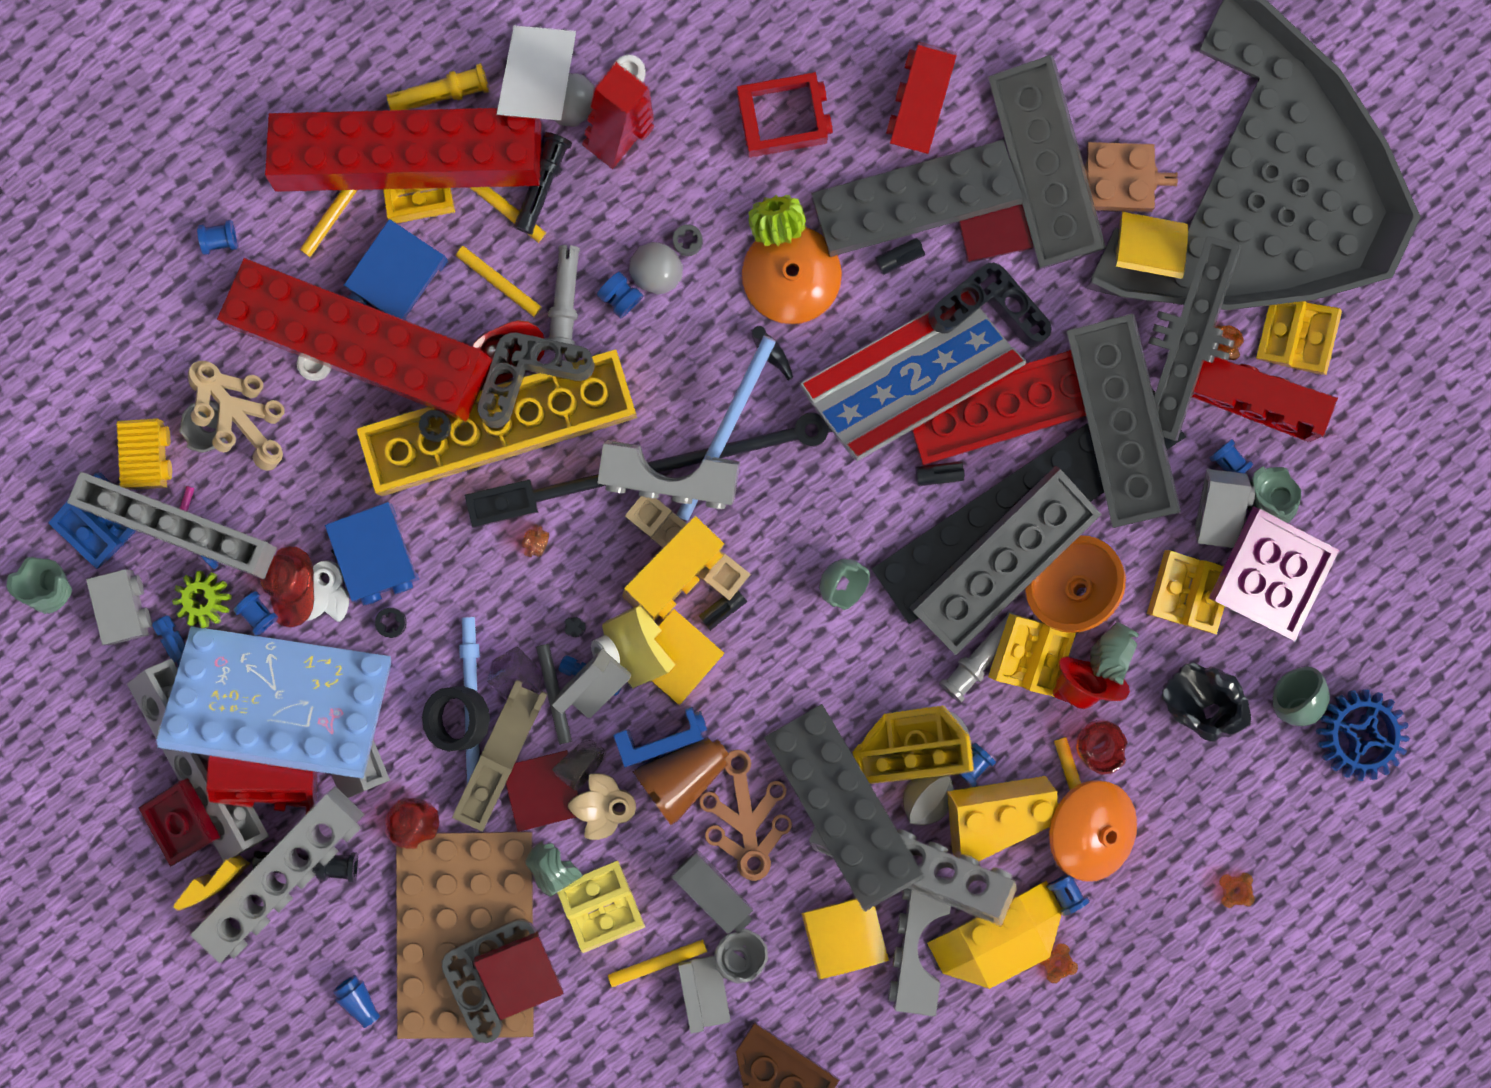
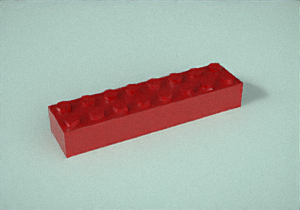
[265,108,541,192]
[217,258,493,422]

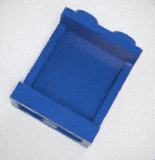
[344,219,448,321]
[325,502,420,606]
[613,706,708,767]

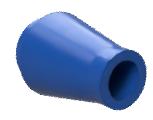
[333,975,380,1028]

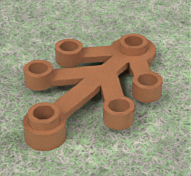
[700,750,792,881]

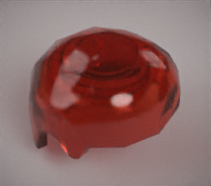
[1076,719,1128,775]
[384,798,440,849]

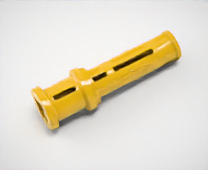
[386,63,490,110]

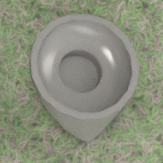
[903,775,954,825]

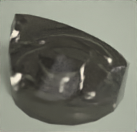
[552,739,606,791]

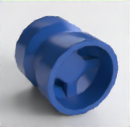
[596,271,644,319]

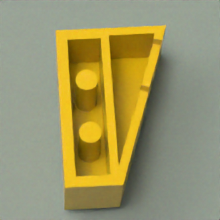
[622,516,725,621]
[947,776,1058,861]

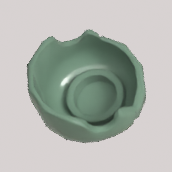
[819,559,870,610]

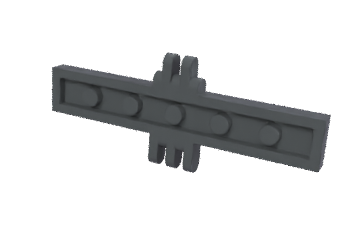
[1148,235,1242,441]

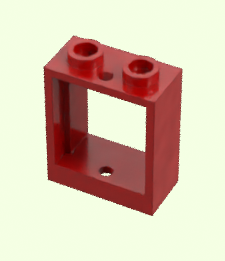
[737,72,833,158]

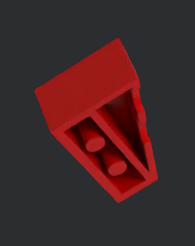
[886,42,957,154]
[206,755,318,815]

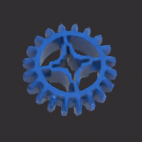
[1316,689,1410,781]

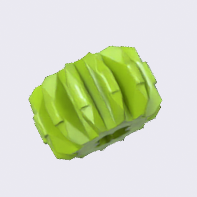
[748,195,806,246]
[172,571,232,628]

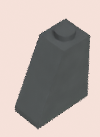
[671,849,753,934]

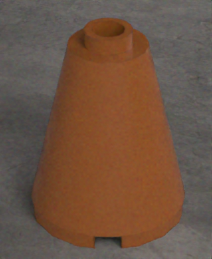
[633,737,729,825]

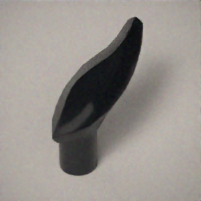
[751,326,793,381]

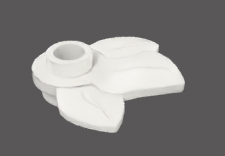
[287,560,349,622]

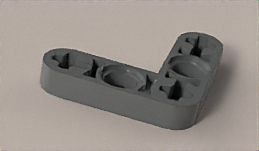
[478,333,595,428]
[442,919,536,1043]

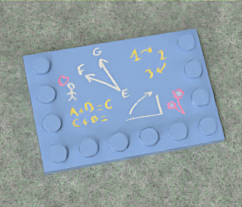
[156,626,391,779]

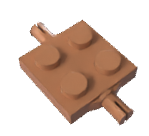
[1084,142,1178,212]

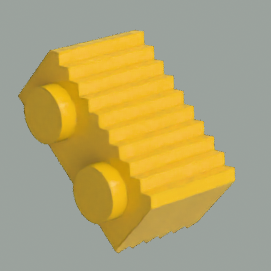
[116,418,172,490]

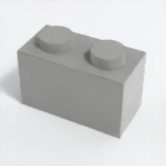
[1194,469,1255,548]
[86,569,152,646]

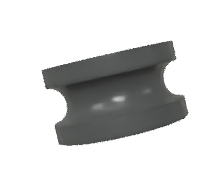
[673,224,703,256]

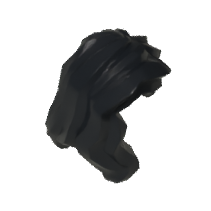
[1161,663,1251,742]

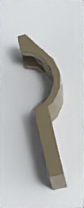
[452,679,548,832]

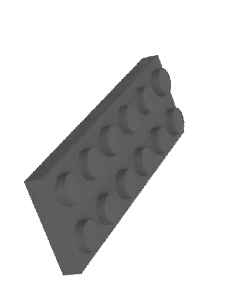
[988,55,1106,269]
[811,140,1023,257]
[1067,314,1181,528]
[909,466,1102,655]
[764,704,924,912]

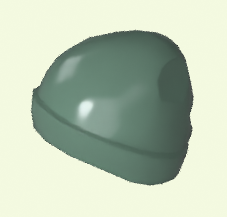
[1272,667,1330,726]

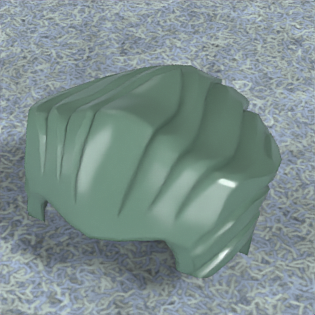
[1247,466,1301,523]
[6,557,72,614]
[1090,622,1139,685]
[526,841,583,897]

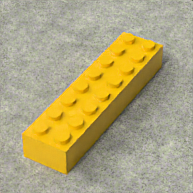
[356,349,638,497]

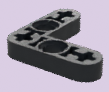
[928,263,1052,347]

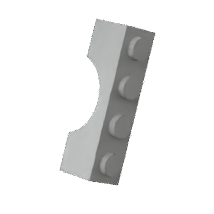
[597,440,740,509]
[888,876,951,1017]

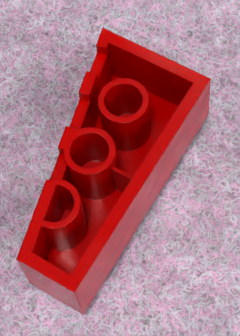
[582,61,654,169]
[1192,357,1338,442]

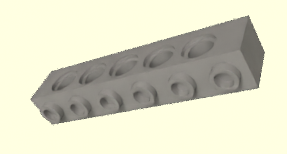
[67,471,277,579]
[127,658,269,862]
[190,786,365,963]
[809,827,1017,926]

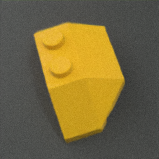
[852,706,974,784]
[927,880,1062,989]

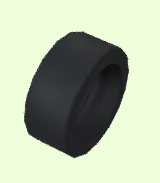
[422,686,490,751]

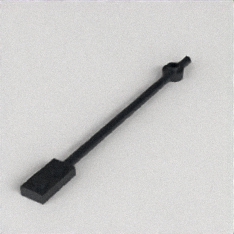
[465,413,832,528]

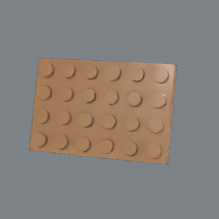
[396,832,534,1039]

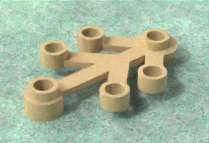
[188,361,285,471]

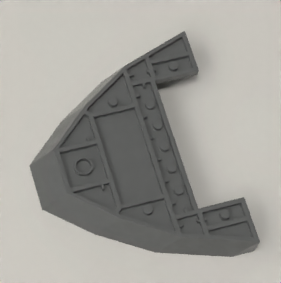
[1086,0,1421,310]

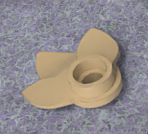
[568,773,636,840]

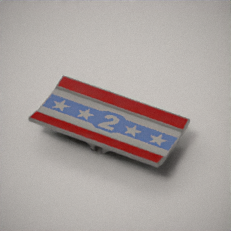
[800,291,1026,461]

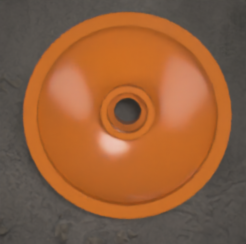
[742,227,842,324]
[1025,535,1126,633]
[1049,780,1137,882]

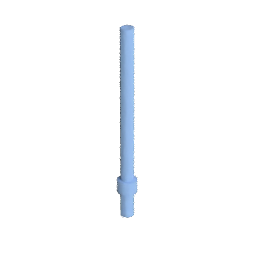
[676,335,776,521]
[459,617,480,784]

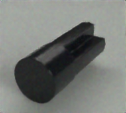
[875,237,926,275]
[915,461,965,486]
[699,590,747,631]
[564,617,586,638]

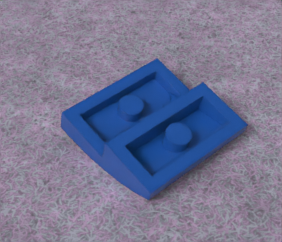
[48,472,136,569]

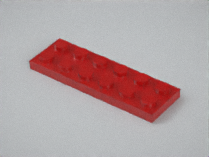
[911,350,1086,466]

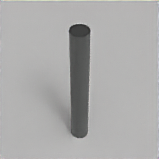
[536,644,572,745]

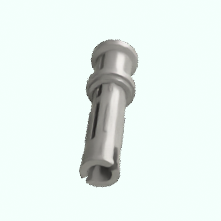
[546,245,580,345]
[939,611,1015,703]

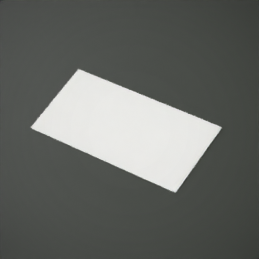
[497,26,576,120]

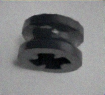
[419,410,451,442]
[375,608,407,638]

